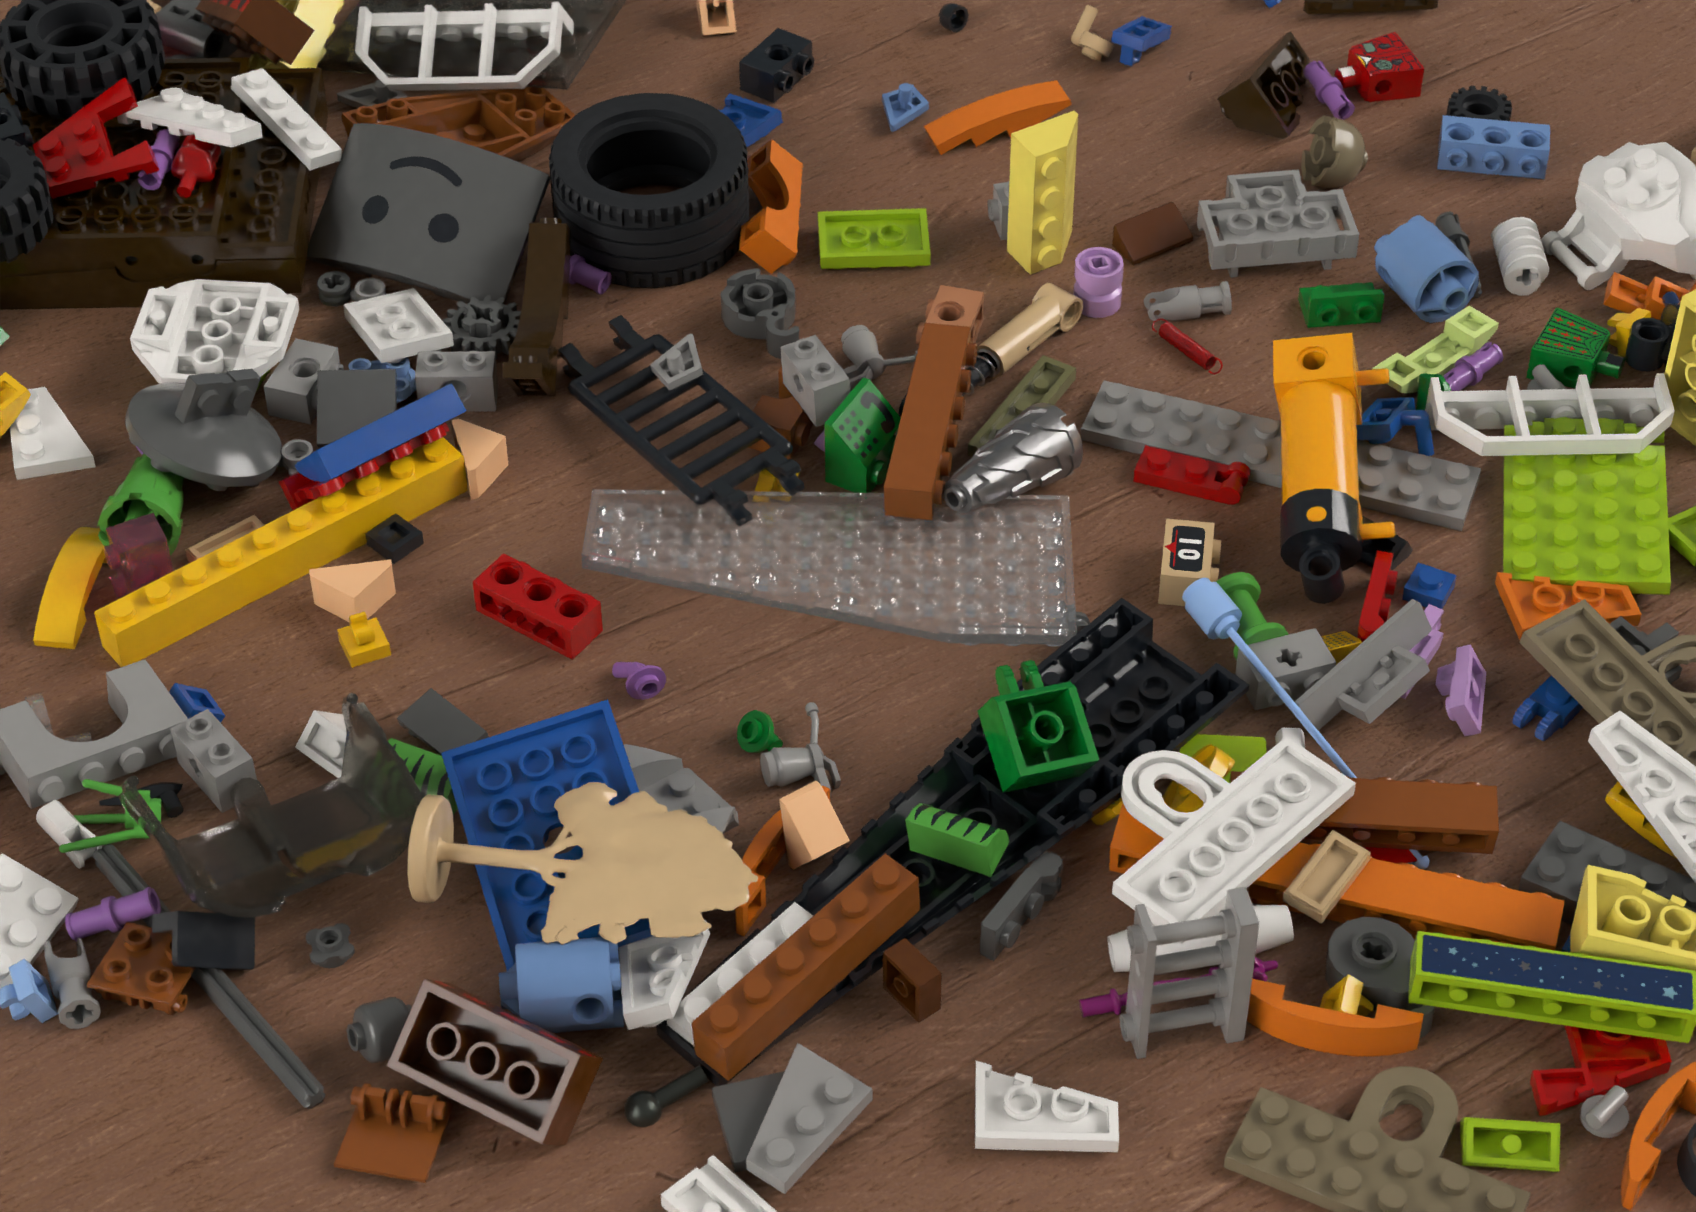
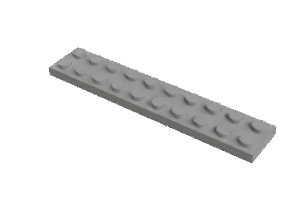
[1081,380,1481,531]

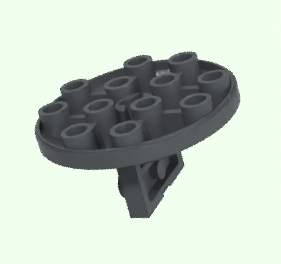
[125,368,282,491]

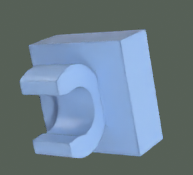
[0,959,58,1023]

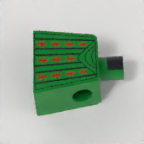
[1526,307,1626,389]

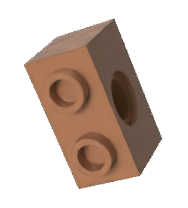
[916,285,984,344]

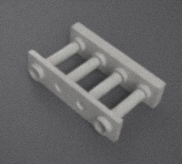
[1120,887,1259,1059]

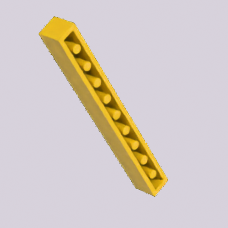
[94,437,468,667]

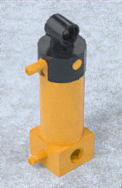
[1273,333,1395,604]

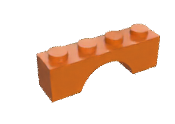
[739,139,803,274]

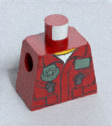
[1334,32,1425,102]

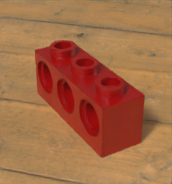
[473,553,603,660]

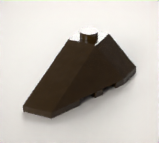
[1217,31,1310,139]

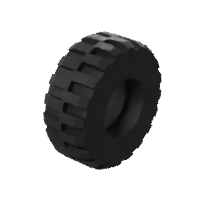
[0,0,165,119]

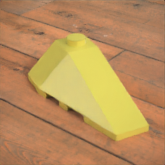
[1570,865,1696,971]

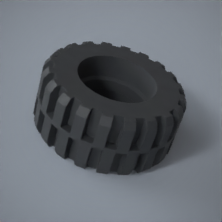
[0,138,54,263]

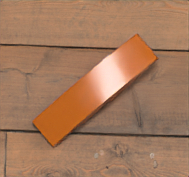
[924,80,1072,155]
[1603,271,1696,320]

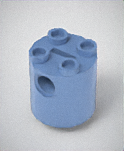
[1374,215,1479,323]
[499,937,624,1033]

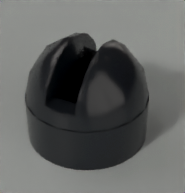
[939,3,968,32]

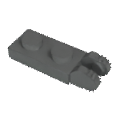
[979,851,1063,961]

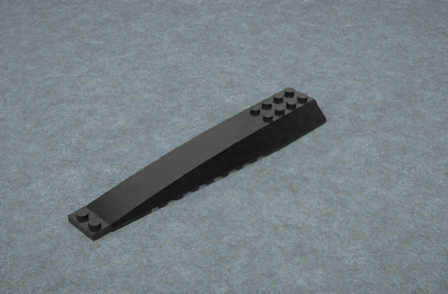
[656,598,1249,1086]

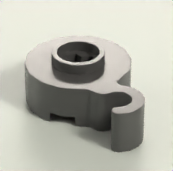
[721,268,800,359]
[1325,917,1435,1038]

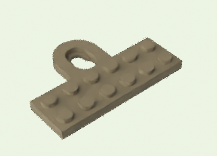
[1519,599,1696,766]
[1223,1066,1531,1212]

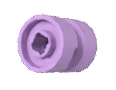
[1073,247,1124,318]

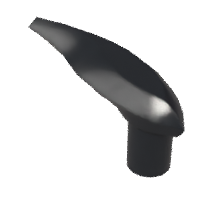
[99,782,184,818]

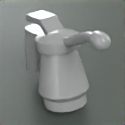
[838,325,918,392]
[760,702,841,797]

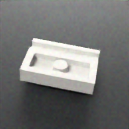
[661,1155,777,1212]

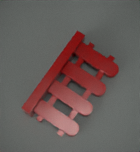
[278,422,450,511]

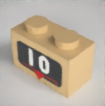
[1158,518,1221,606]

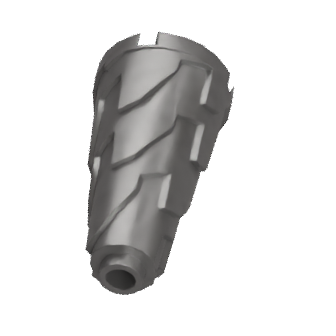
[944,403,1083,513]

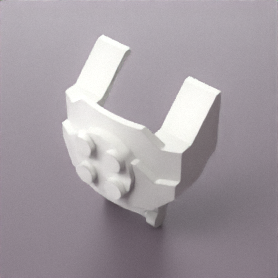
[1541,142,1696,290]

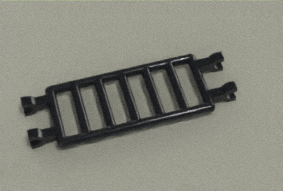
[558,315,805,527]

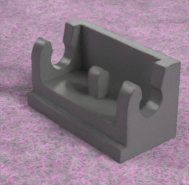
[397,688,489,756]

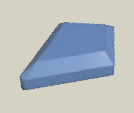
[882,83,929,132]

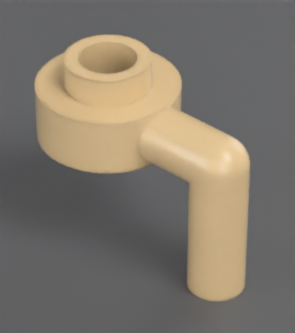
[1071,5,1115,62]

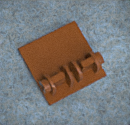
[87,922,196,1015]
[334,1083,454,1183]

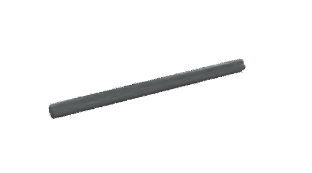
[93,844,325,1109]

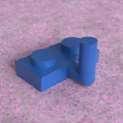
[1357,397,1434,456]

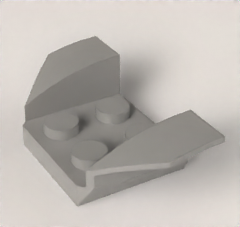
[624,744,739,833]

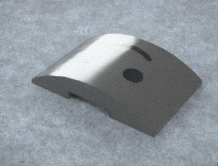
[307,123,551,304]

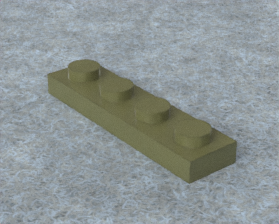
[968,355,1076,457]

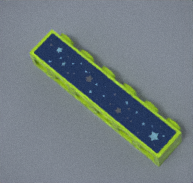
[1408,931,1696,1043]

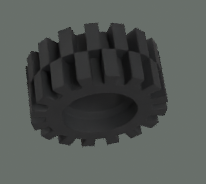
[1446,86,1512,121]

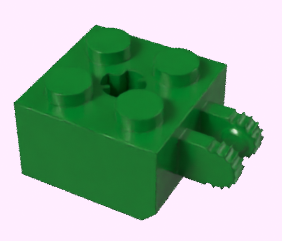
[977,660,1099,793]

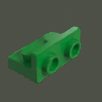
[1298,282,1384,328]

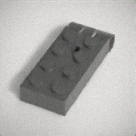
[1519,821,1696,925]

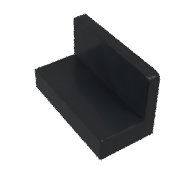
[152,911,255,970]

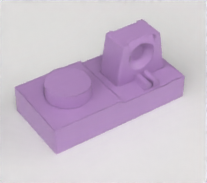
[1436,644,1486,736]

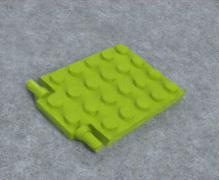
[1503,417,1671,595]

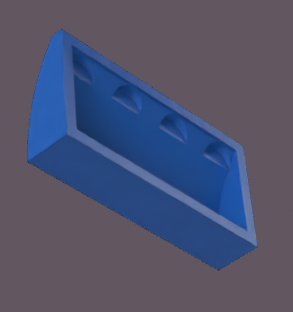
[294,383,466,482]

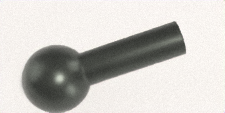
[625,1065,709,1127]

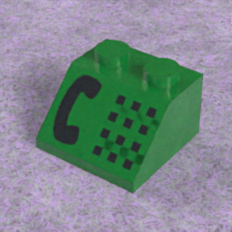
[824,377,901,497]

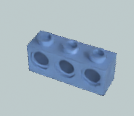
[1437,115,1550,179]

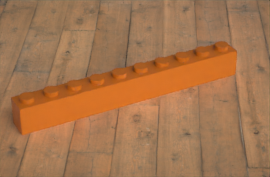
[1109,804,1565,950]

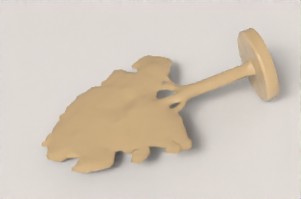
[407,782,758,945]

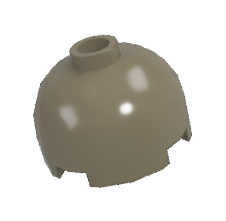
[1301,115,1368,189]

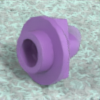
[612,662,666,699]

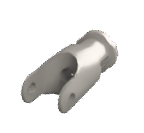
[1143,281,1232,321]
[44,938,101,1029]

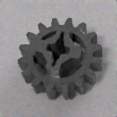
[443,295,521,360]

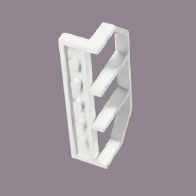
[355,2,574,91]
[1425,373,1675,456]

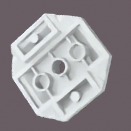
[130,279,300,393]

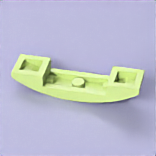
[1372,305,1499,393]

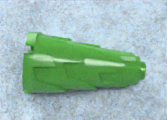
[97,453,184,566]

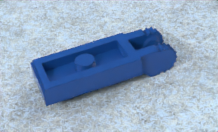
[1512,675,1583,742]

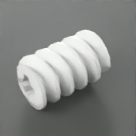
[1491,217,1549,296]

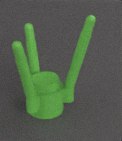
[59,779,161,853]

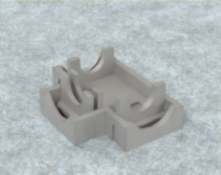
[1197,169,1359,278]

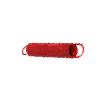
[1152,318,1223,375]

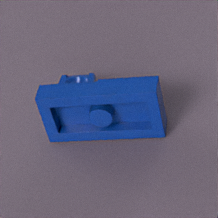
[1111,16,1172,66]

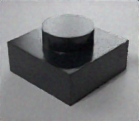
[365,513,424,564]

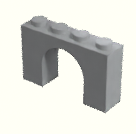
[0,659,188,809]

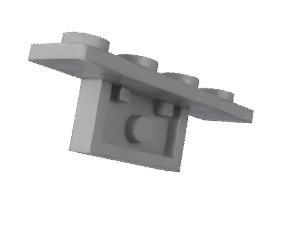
[1295,599,1432,732]

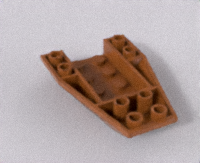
[341,84,575,162]

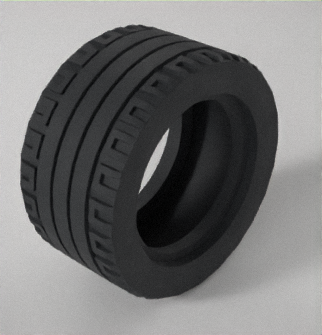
[549,93,749,288]

